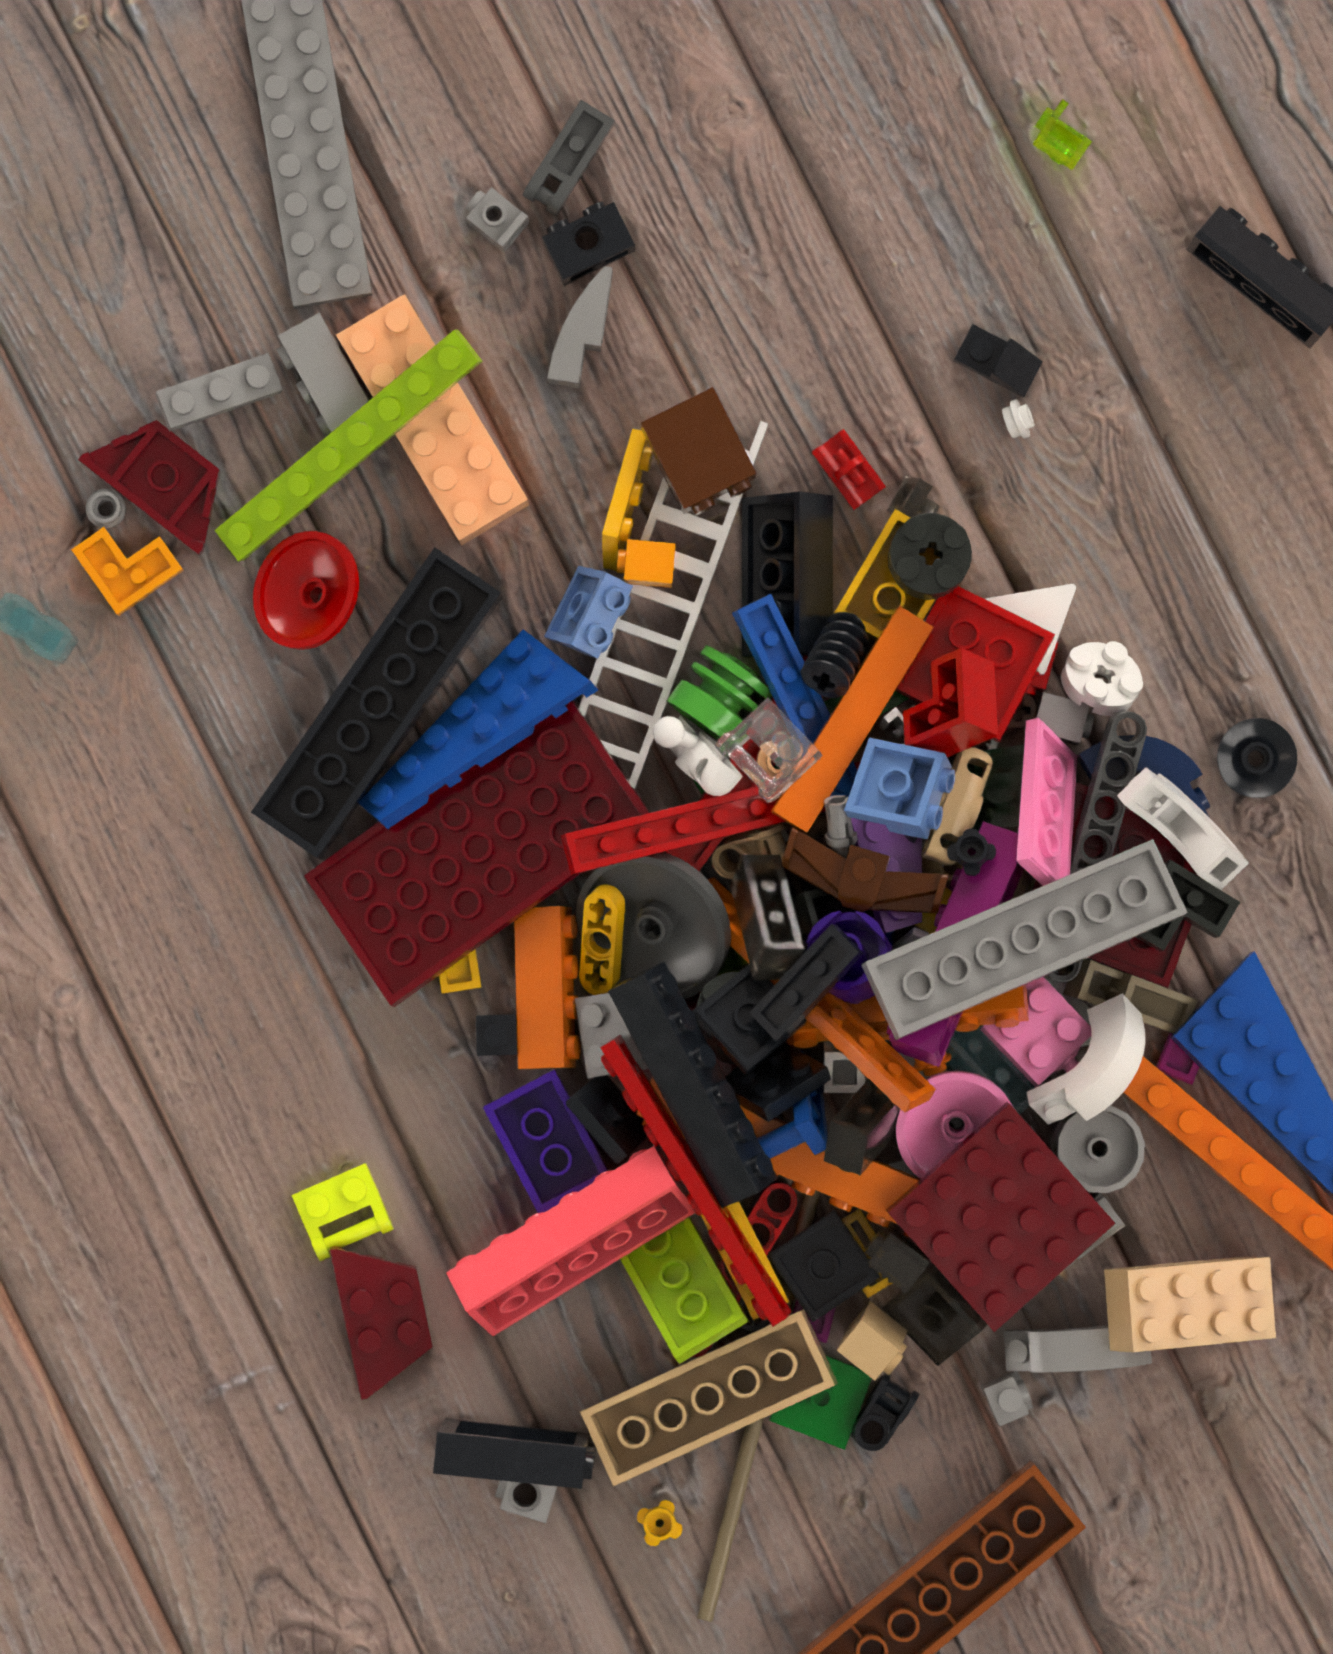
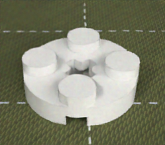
[1061,641,1143,716]

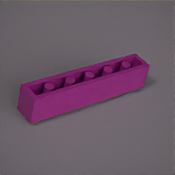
[887,821,1025,1067]

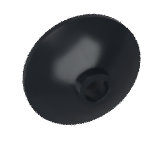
[1217,718,1297,798]

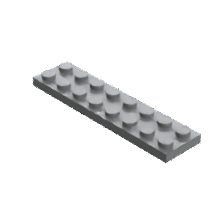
[241,0,373,309]
[861,839,1188,1040]

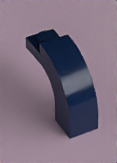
[1077,735,1210,818]

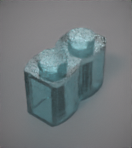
[0,593,79,664]

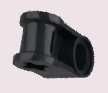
[852,1373,919,1451]

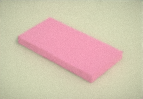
[1016,718,1077,886]

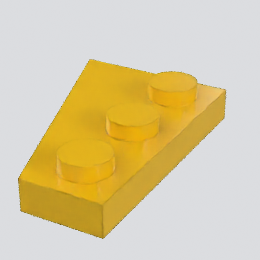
[602,428,653,571]

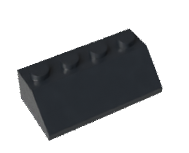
[1186,206,1333,348]
[742,491,833,657]

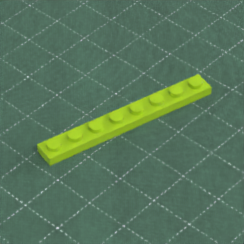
[214,330,483,562]

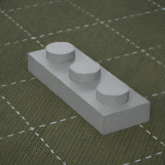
[155,353,283,432]

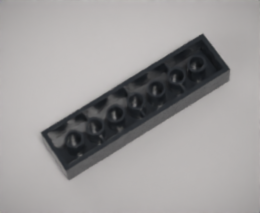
[251,547,503,860]

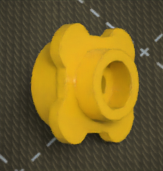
[637,1500,683,1546]

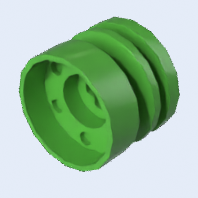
[666,645,772,749]

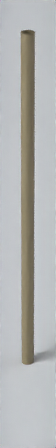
[697,1191,821,1622]

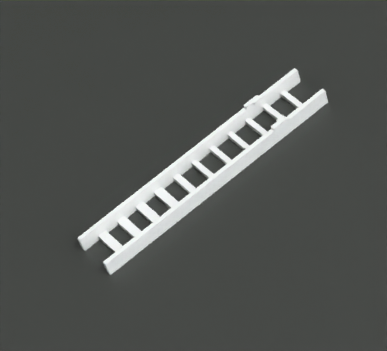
[579,421,768,790]

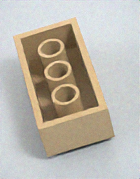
[1104,1256,1276,1353]

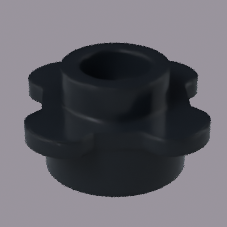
[947,828,996,876]

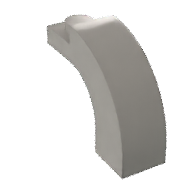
[1004,1325,1152,1373]

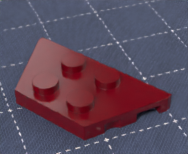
[78,420,220,556]
[330,1246,433,1400]

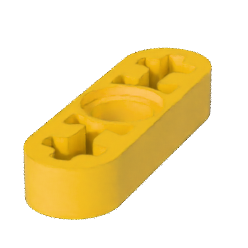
[579,884,625,995]

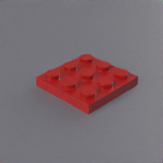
[895,586,1055,743]

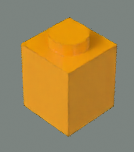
[617,539,676,588]

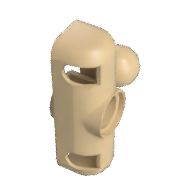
[921,747,993,866]

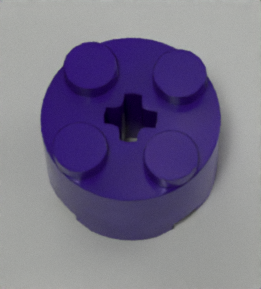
[807,911,893,1004]

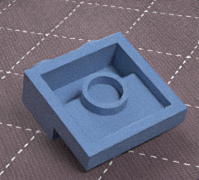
[544,565,633,659]
[844,738,955,839]

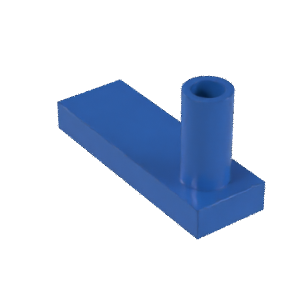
[757,1050,829,1159]

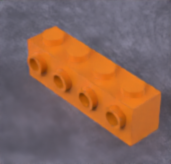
[514,906,581,1070]

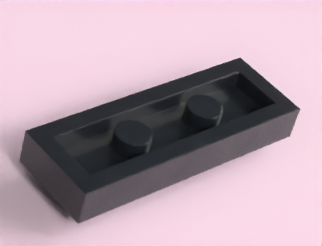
[750,924,864,1042]

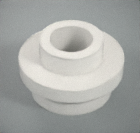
[1002,399,1035,439]

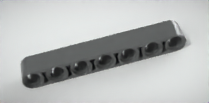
[1047,711,1147,982]

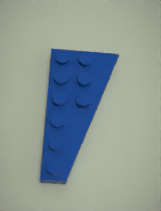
[359,629,598,829]
[1170,951,1333,1199]

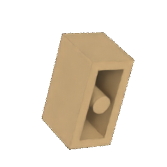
[837,1301,908,1381]

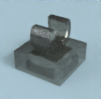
[887,476,940,518]

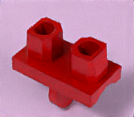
[811,429,886,511]

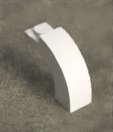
[1117,767,1249,890]
[1026,993,1145,1125]

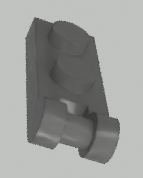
[522,100,615,217]

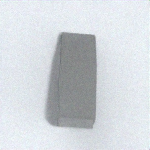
[547,266,613,389]

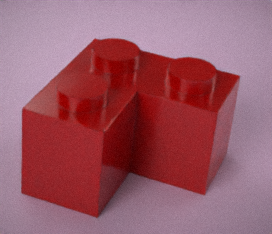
[903,648,998,758]

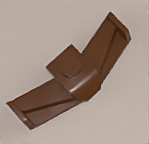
[782,827,950,913]

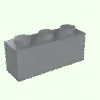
[276,312,369,437]

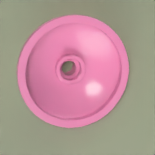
[896,1071,1013,1179]

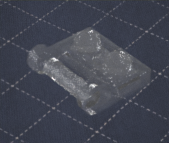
[715,697,823,803]

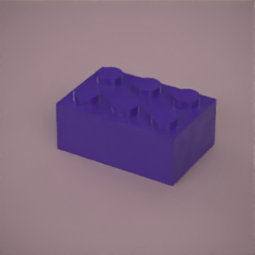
[483,1069,609,1213]

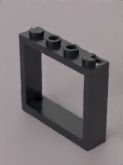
[433,1418,596,1489]

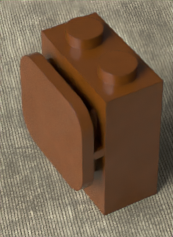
[641,387,757,516]

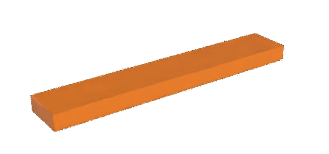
[771,606,934,833]

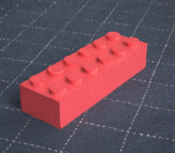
[446,1146,695,1336]

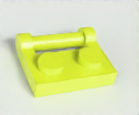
[292,1163,394,1262]

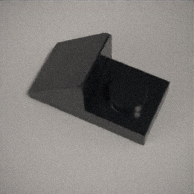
[953,324,1043,398]

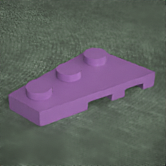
[851,818,922,934]

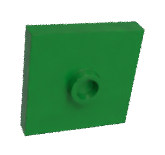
[769,1355,872,1450]

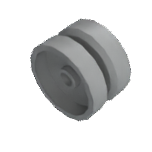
[1048,1106,1145,1193]

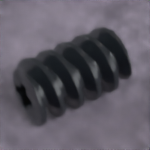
[800,612,870,698]

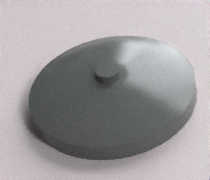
[576,852,731,999]

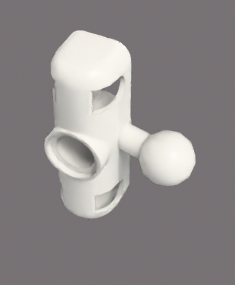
[653,715,743,796]

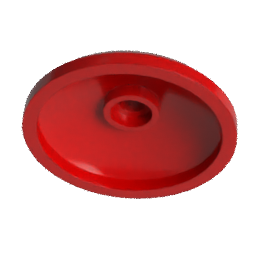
[253,531,359,650]

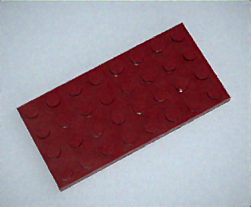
[304,700,650,1007]

